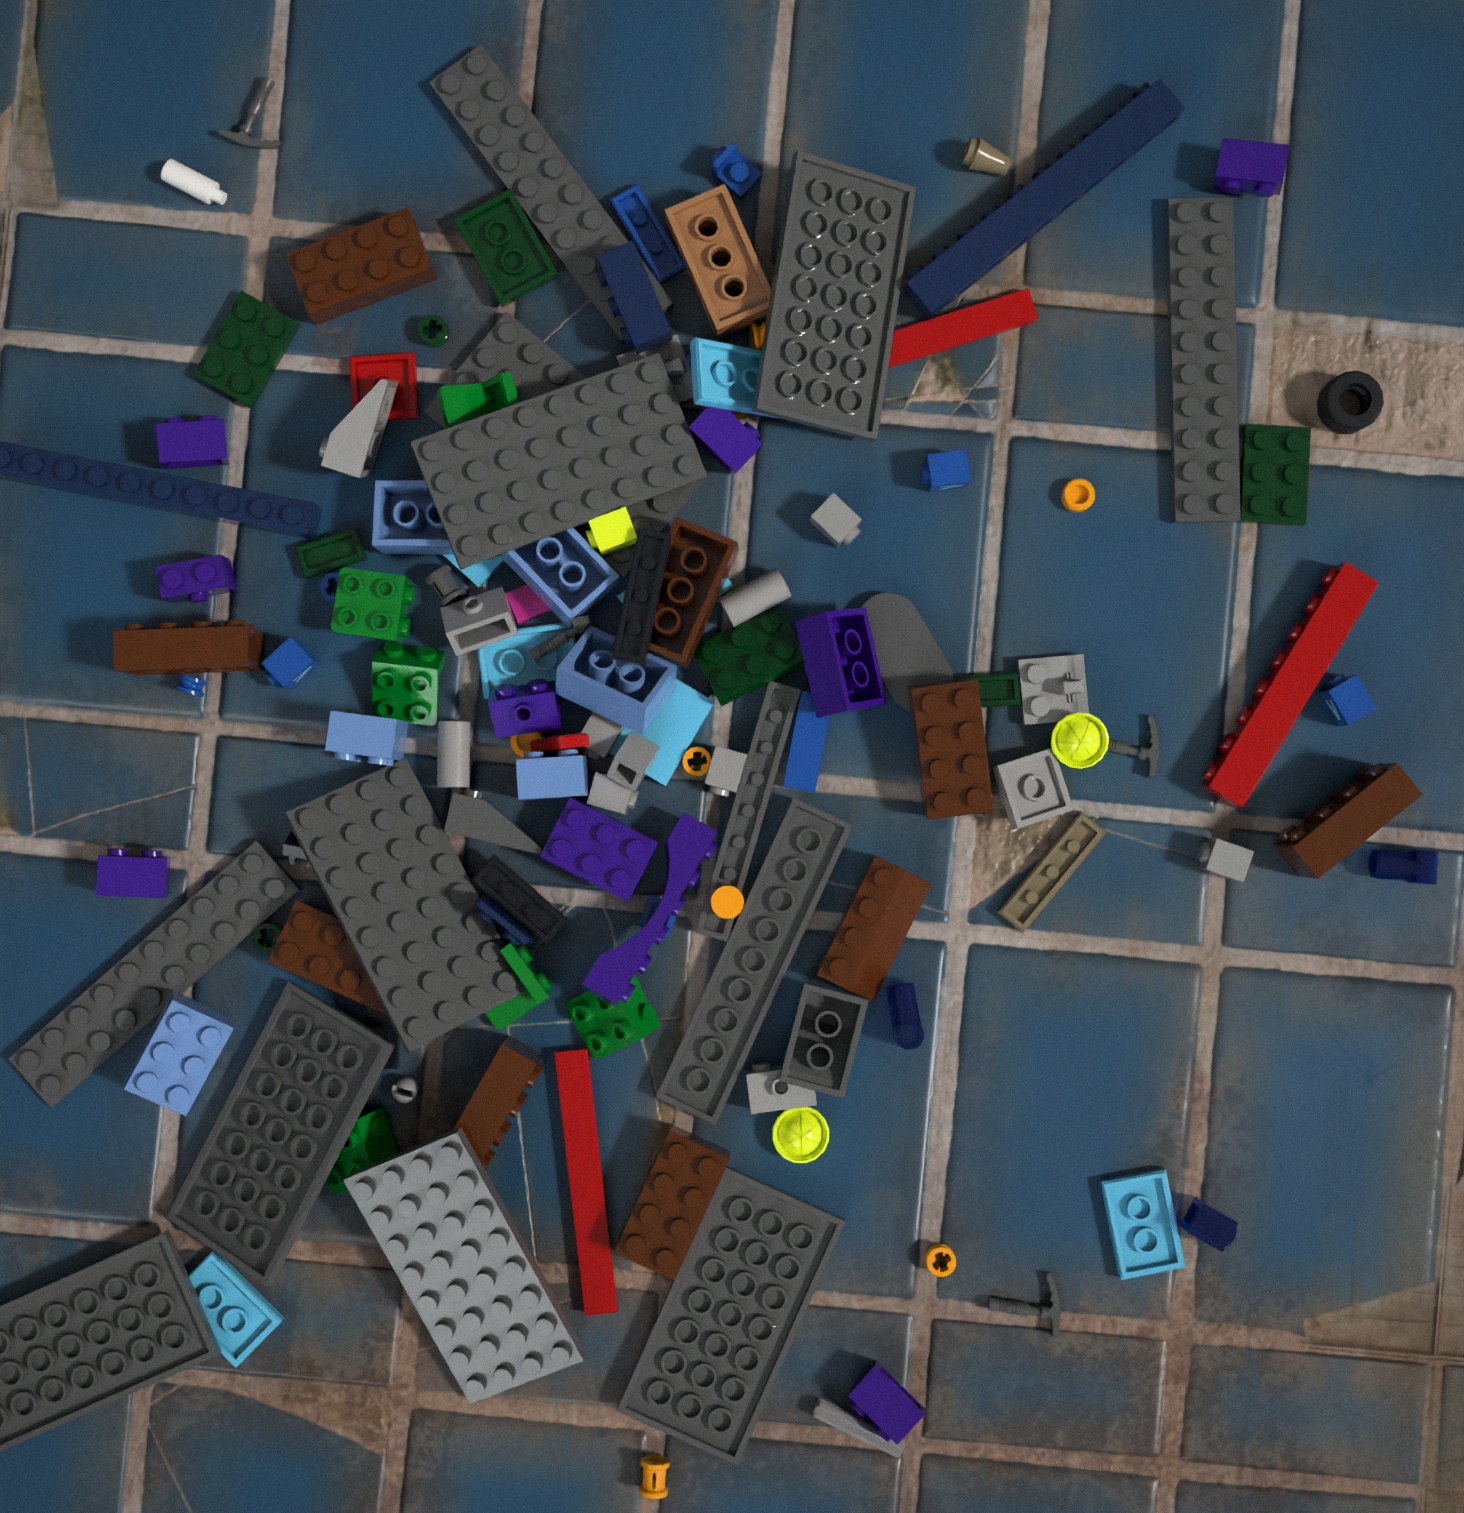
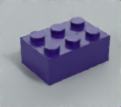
[795,607,887,718]
[540,797,660,901]

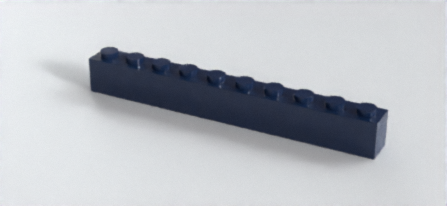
[903,78,1185,320]
[0,441,322,540]

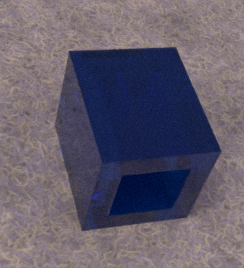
[1180,1196,1238,1252]

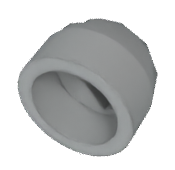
[392,1076,419,1103]

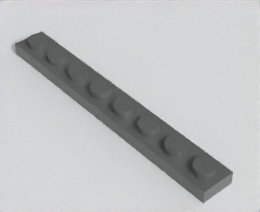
[696,681,801,942]

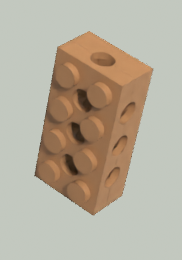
[664,184,771,340]

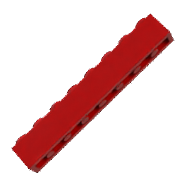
[1200,562,1379,807]

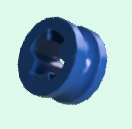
[320,572,339,603]
[174,673,208,697]

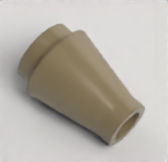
[961,137,1012,176]

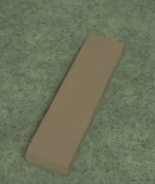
[997,811,1106,933]

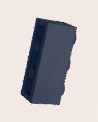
[594,241,673,355]

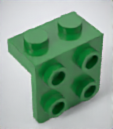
[437,372,519,429]
[331,567,416,645]
[372,643,445,726]
[485,942,553,1030]
[565,975,661,1060]
[326,1108,398,1194]

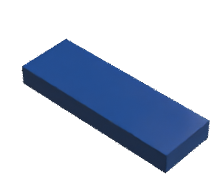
[609,183,686,285]
[783,691,829,793]

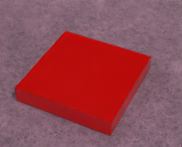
[349,352,420,421]

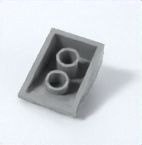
[319,379,399,478]

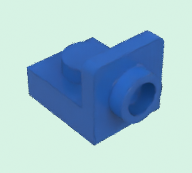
[711,141,763,201]

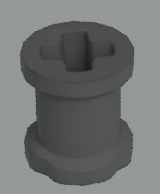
[425,565,467,607]

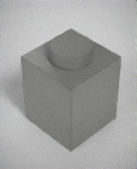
[809,492,862,548]
[580,712,624,761]
[606,731,660,792]
[705,746,747,797]
[587,772,639,814]
[1197,838,1254,883]

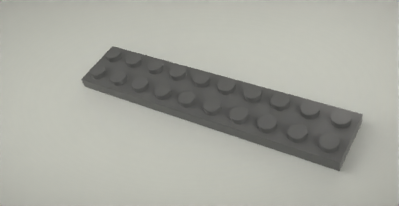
[429,44,674,344]
[1165,197,1241,523]
[656,797,853,1126]
[8,840,302,1108]

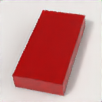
[530,733,590,752]

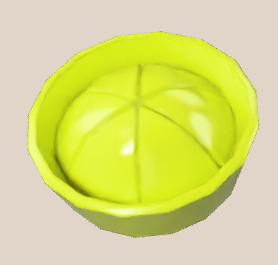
[1051,712,1109,769]
[772,1107,829,1163]

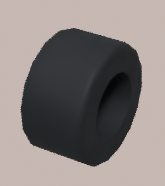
[1317,371,1384,434]

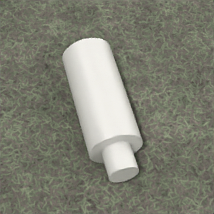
[161,159,227,205]

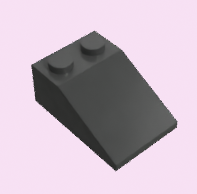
[779,983,869,1098]

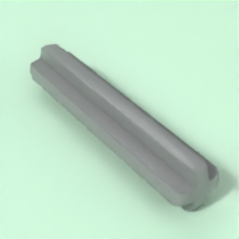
[812,1399,905,1458]

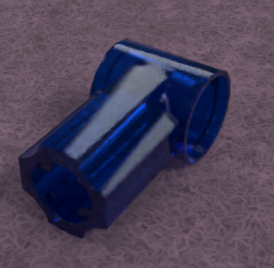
[1368,849,1439,885]
[885,982,924,1050]

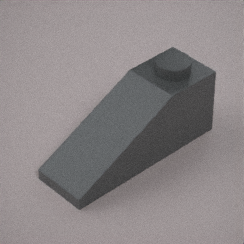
[444,788,544,855]

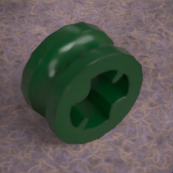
[418,315,450,348]
[252,922,283,952]

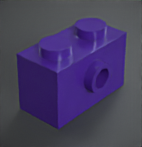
[1214,138,1289,197]
[687,406,763,474]
[155,415,230,469]
[155,554,236,603]
[488,679,561,738]
[96,849,171,898]
[848,1361,926,1444]

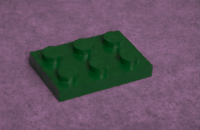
[454,188,559,308]
[193,290,301,409]
[1238,424,1311,527]
[694,604,805,707]

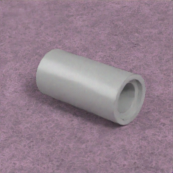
[718,568,791,627]
[437,721,471,788]

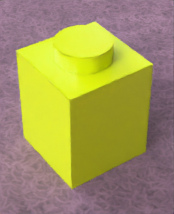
[585,506,637,556]

